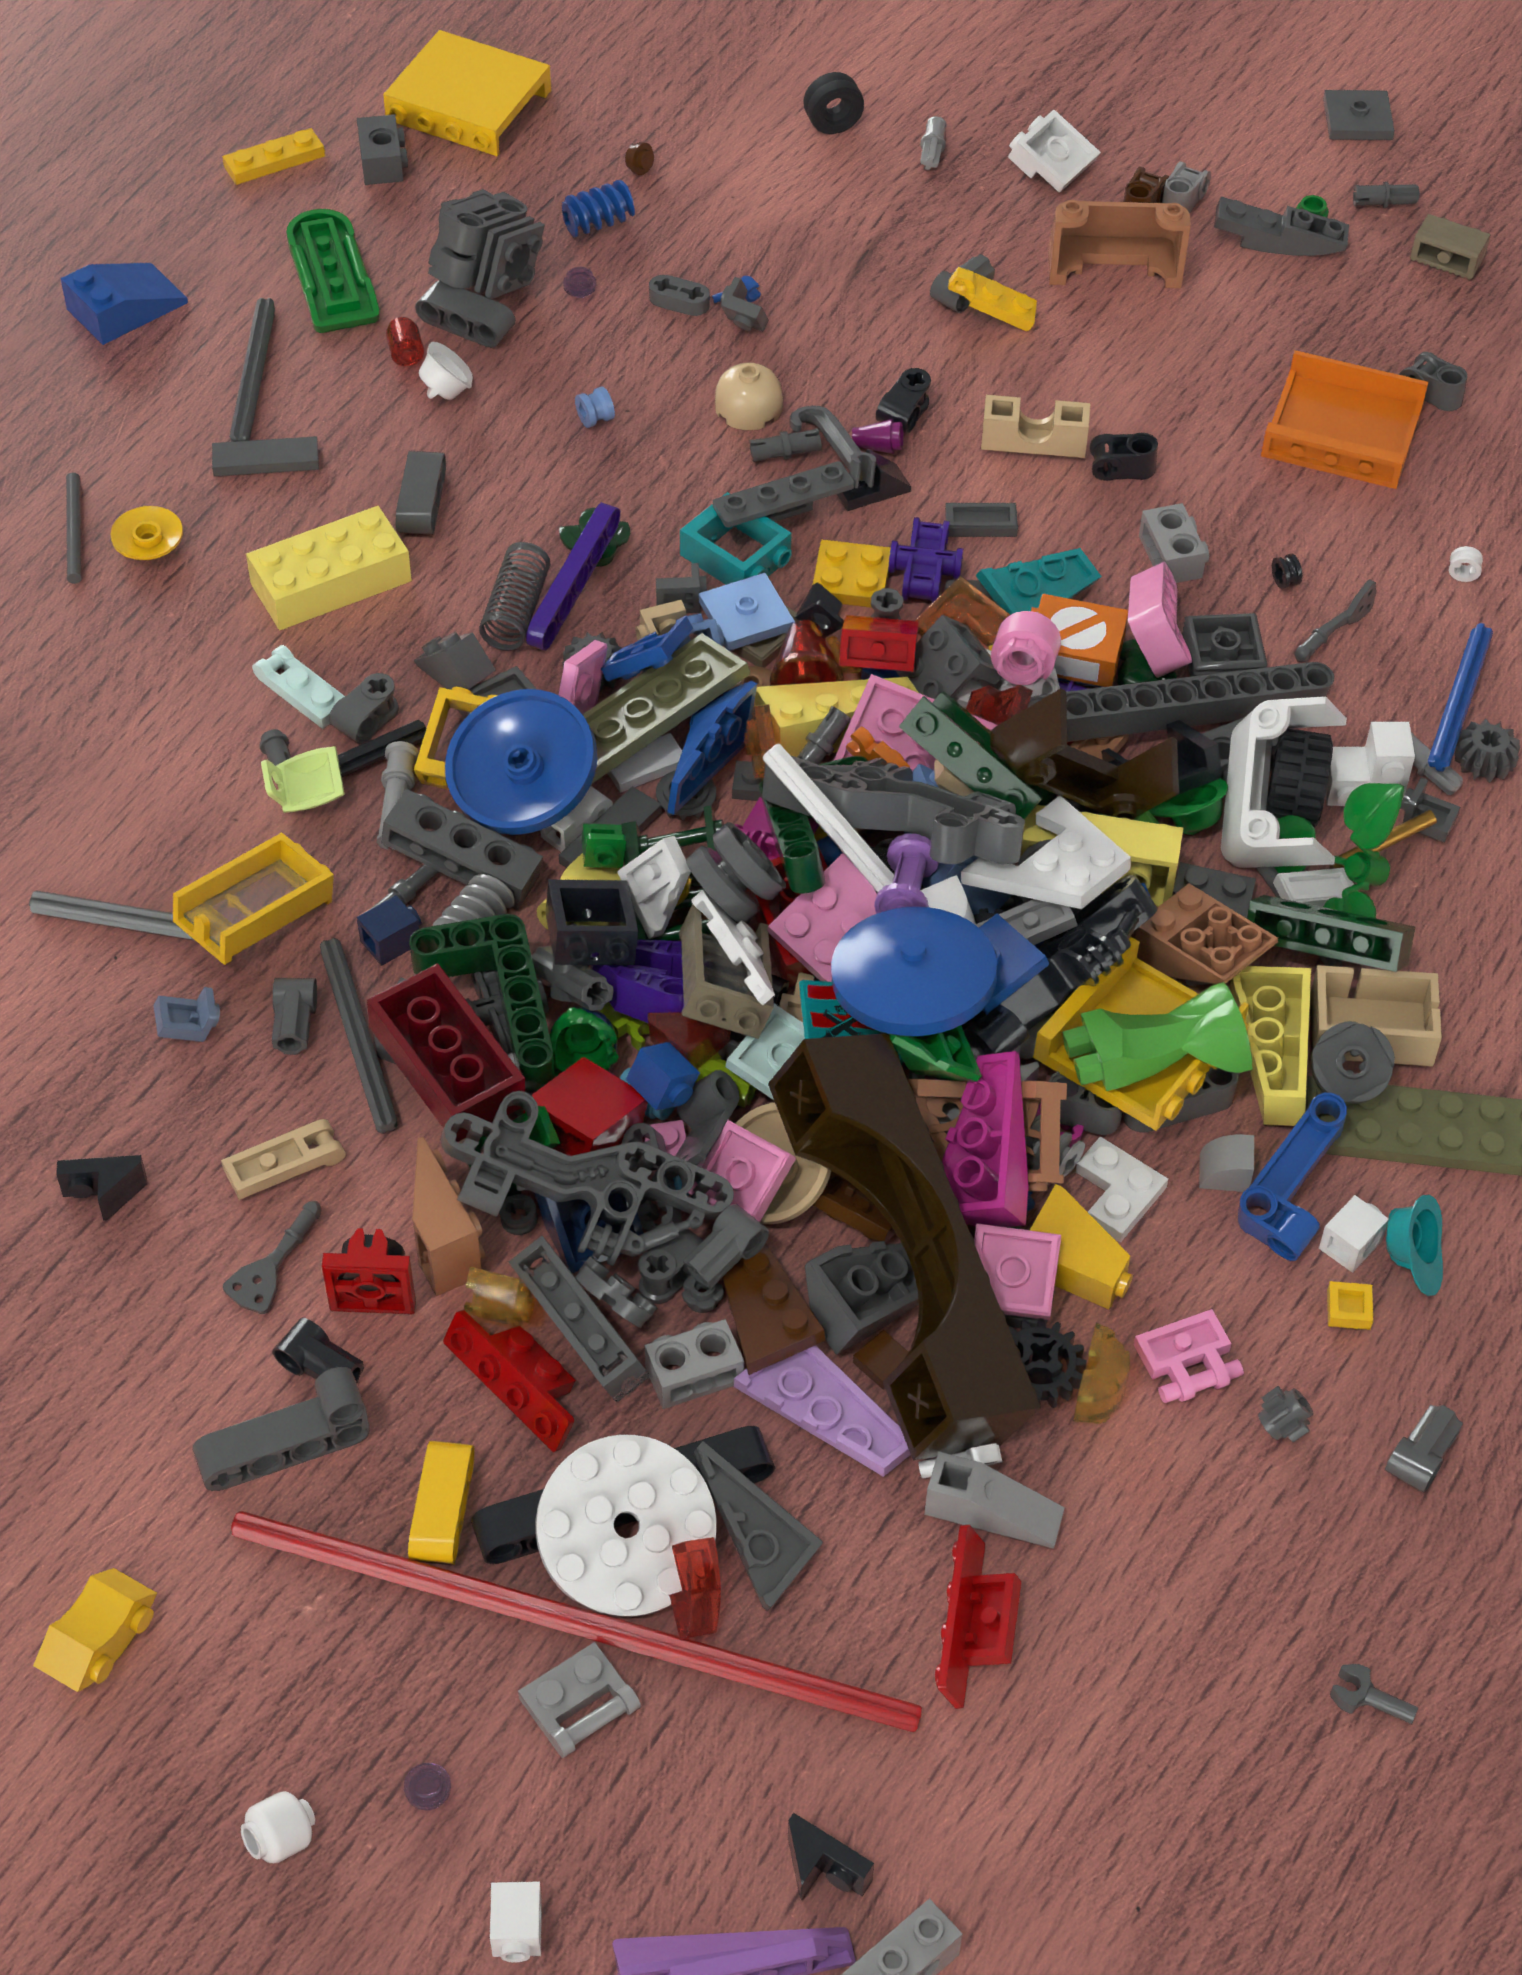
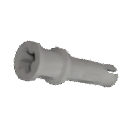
[377,741,419,850]

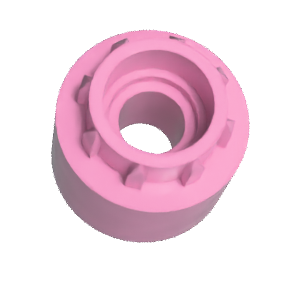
[991,611,1061,685]

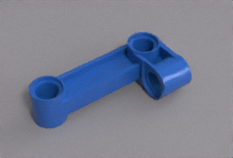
[1238,1092,1347,1261]

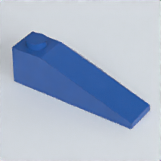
[667,681,757,815]

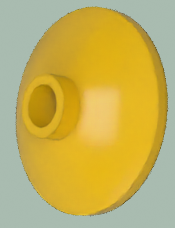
[110,506,183,560]

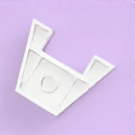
[961,796,1131,909]

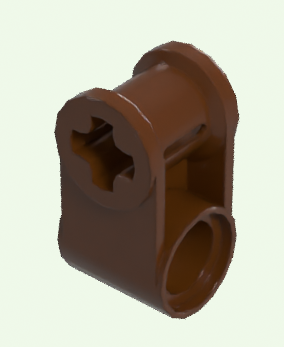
[1123,166,1169,203]

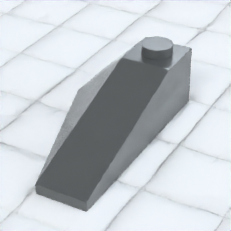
[805,1241,919,1355]

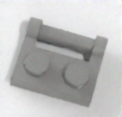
[518,1642,641,1758]

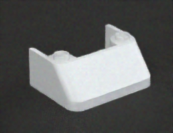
[1221,697,1347,868]

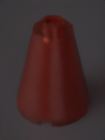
[770,620,844,686]

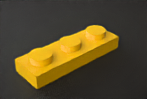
[222,128,325,185]

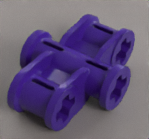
[888,517,964,605]

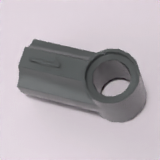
[930,254,995,313]
[272,978,317,1055]
[683,1204,769,1289]
[1385,1405,1463,1493]

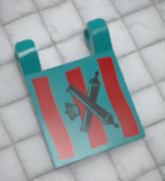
[799,980,904,1066]

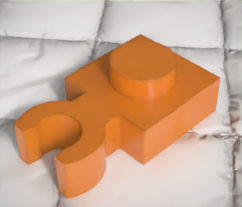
[846,726,910,768]

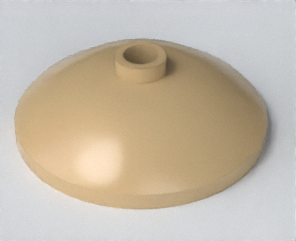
[735,1102,831,1224]

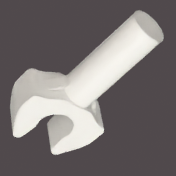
[919,1443,1003,1479]

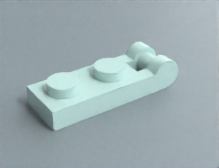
[252,645,345,729]

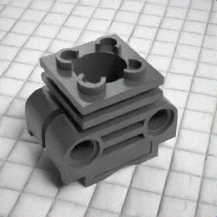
[428,189,545,299]

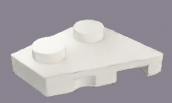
[617,836,691,939]

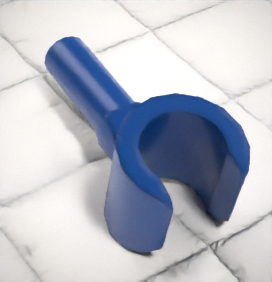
[712,276,761,303]

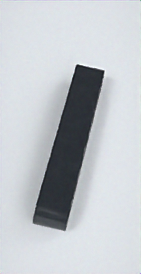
[471,1426,775,1564]

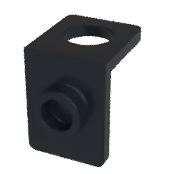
[795,582,844,640]

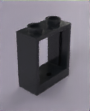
[546,879,638,965]

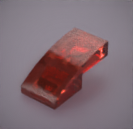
[966,685,1033,725]
[669,1537,721,1640]

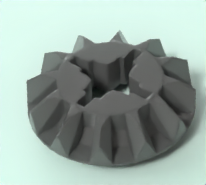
[656,770,716,821]

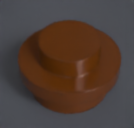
[625,142,654,175]

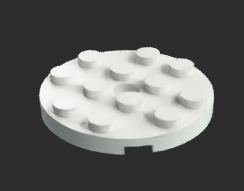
[536,1435,716,1618]

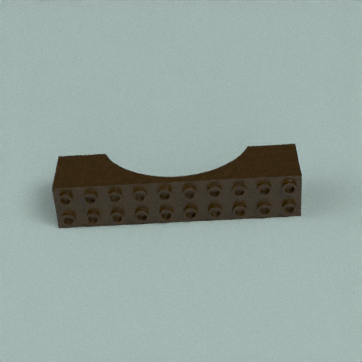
[768,1033,1041,1461]

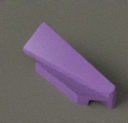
[612,1927,856,1975]

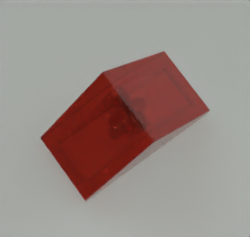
[648,1012,732,1069]

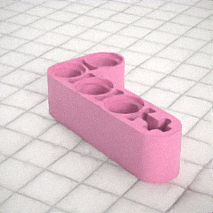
[1128,562,1192,678]

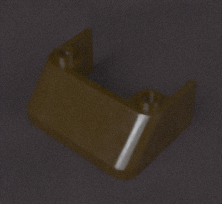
[990,688,1179,820]

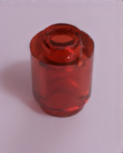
[386,317,424,366]

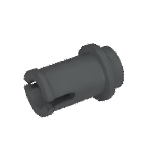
[259,729,292,766]

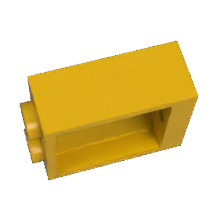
[414,687,498,790]

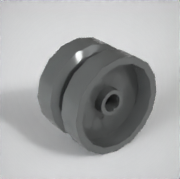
[686,822,786,923]

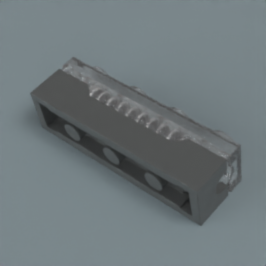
[508,1236,651,1402]

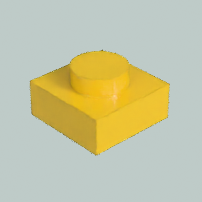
[1327,1281,1373,1330]

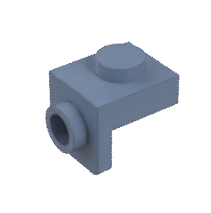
[153,987,220,1042]

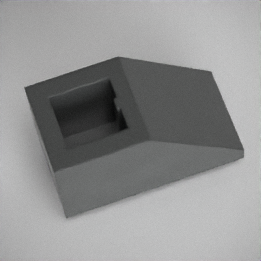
[414,632,496,690]

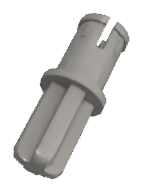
[920,116,947,170]
[1411,732,1463,795]

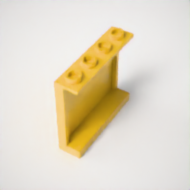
[383,30,551,156]
[1033,937,1249,1131]

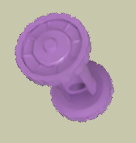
[874,833,939,914]

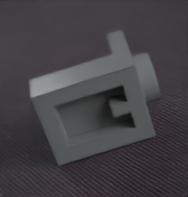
[656,563,707,613]

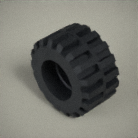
[1266,728,1333,828]

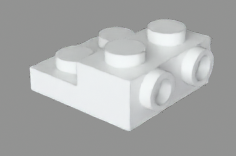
[1008,110,1101,193]

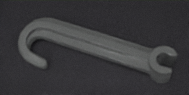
[789,405,876,488]

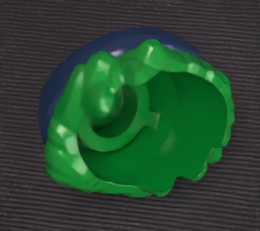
[549,1007,619,1077]

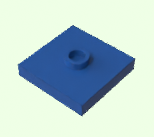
[979,913,1049,1015]

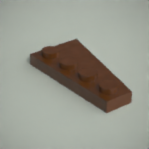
[722,1243,825,1375]

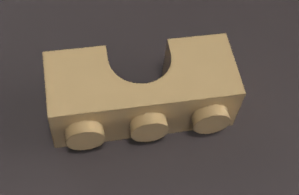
[981,395,1090,458]

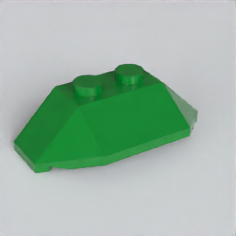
[889,1025,982,1082]

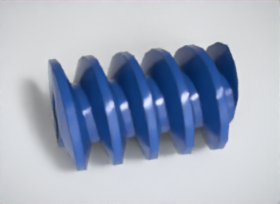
[562,180,635,238]

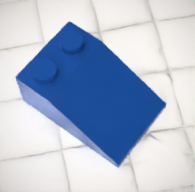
[60,263,188,345]

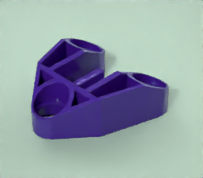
[590,940,713,1024]

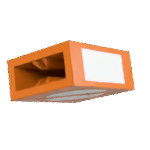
[1031,594,1128,687]

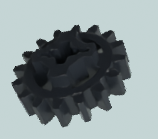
[1008,1318,1087,1408]

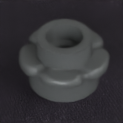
[682,1275,724,1313]

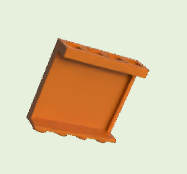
[1261,350,1429,489]

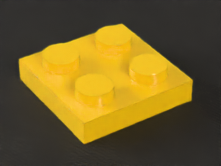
[812,539,891,608]

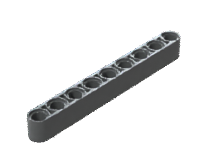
[1024,662,1335,742]

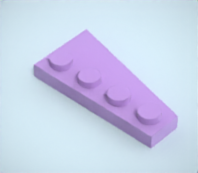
[734,1345,911,1477]

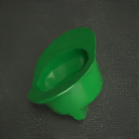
[1148,778,1228,835]

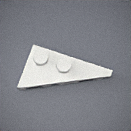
[691,890,775,1005]

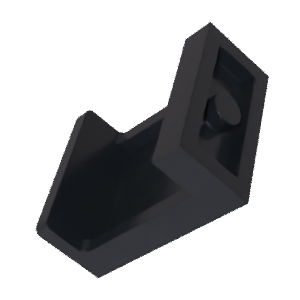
[1101,720,1222,795]

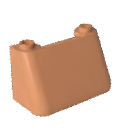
[1048,200,1191,288]

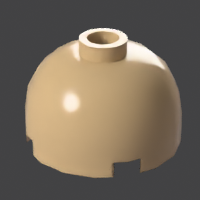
[715,363,783,430]

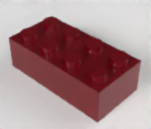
[367,963,526,1142]

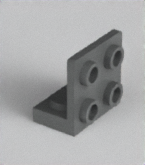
[896,615,1002,699]

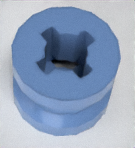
[575,386,615,428]

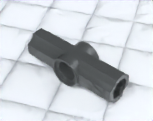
[531,946,613,1011]

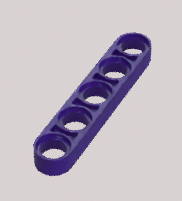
[526,502,621,651]

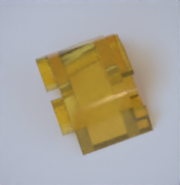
[464,1267,535,1326]
[1073,1323,1130,1424]

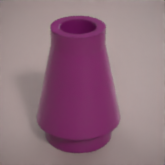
[852,419,904,454]

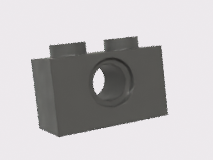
[357,114,408,185]

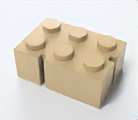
[1310,965,1442,1067]

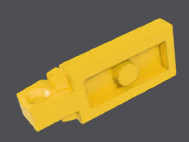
[948,267,1037,332]

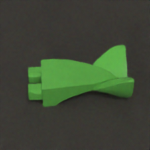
[1062,982,1253,1091]

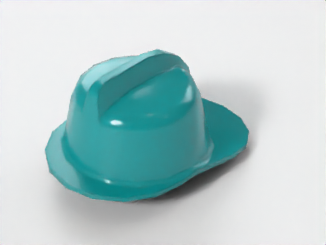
[1386,1194,1443,1296]

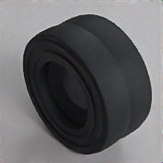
[803,72,864,134]

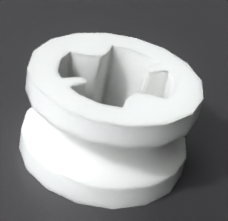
[1449,546,1483,582]

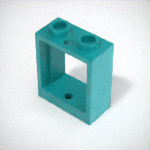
[680,492,792,585]

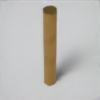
[1329,810,1437,869]

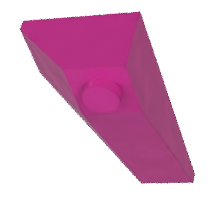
[942,1051,1028,1227]

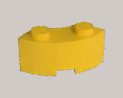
[33,1568,157,1692]

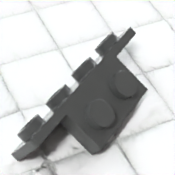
[713,461,854,527]

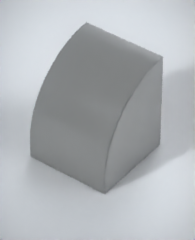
[1199,1134,1254,1192]

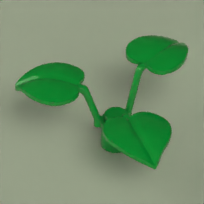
[1275,783,1404,918]

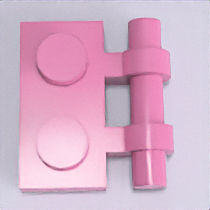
[1134,1309,1244,1403]

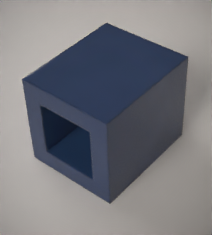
[357,895,422,966]

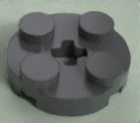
[1310,1021,1395,1104]
[575,1256,657,1328]

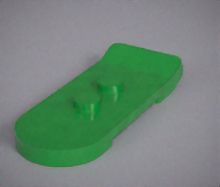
[286,209,379,333]

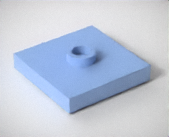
[699,573,795,651]

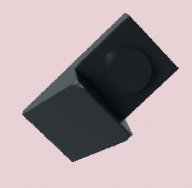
[837,449,911,511]
[56,1155,147,1221]
[788,1813,874,1900]

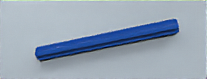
[1428,623,1493,772]

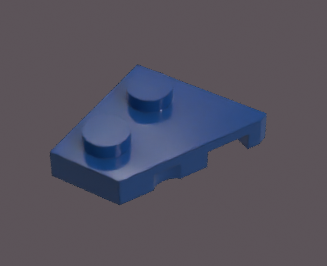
[601,616,693,681]

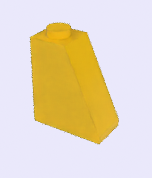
[1029,1184,1133,1310]

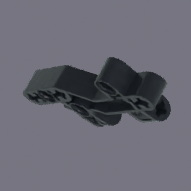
[961,875,1157,1060]

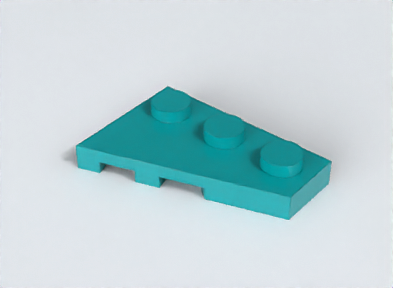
[976,548,1102,617]

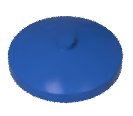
[445,689,597,835]
[831,907,997,1036]

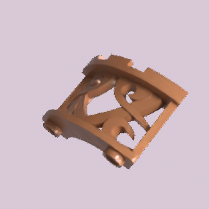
[907,1079,1067,1192]

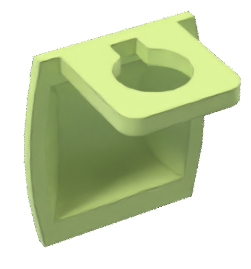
[261,746,345,813]

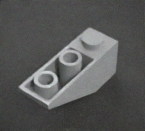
[924,1451,1065,1549]

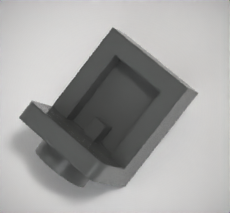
[721,277,769,332]
[1400,778,1461,843]

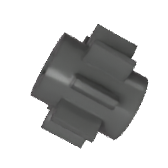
[1258,1386,1313,1442]

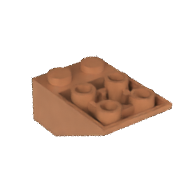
[1135,883,1278,984]
[412,1136,485,1296]

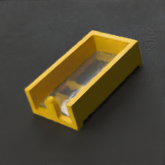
[173,832,334,965]

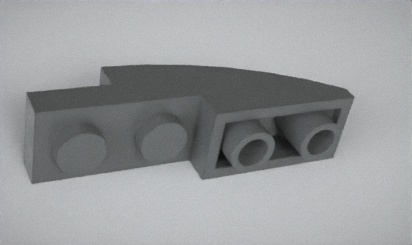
[1214,196,1349,256]

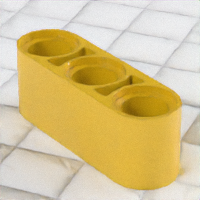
[408,1440,475,1564]

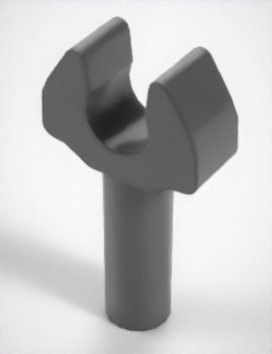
[1330,1664,1419,1725]

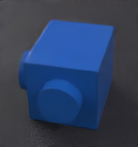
[626,1042,700,1111]

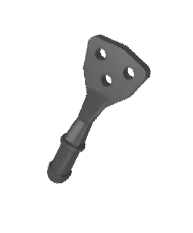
[1294,579,1377,662]
[223,1201,322,1314]

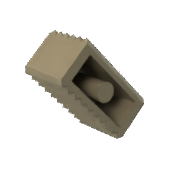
[1410,214,1491,280]

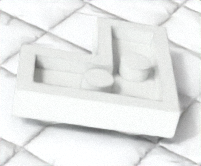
[1076,1136,1168,1243]

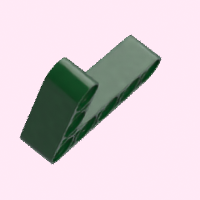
[759,756,868,894]
[409,914,555,1092]

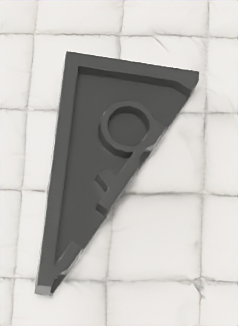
[693,1441,823,1611]

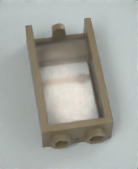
[679,904,774,1039]

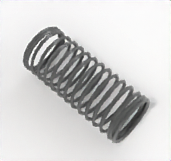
[479,542,551,650]

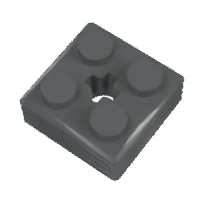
[1182,613,1267,677]

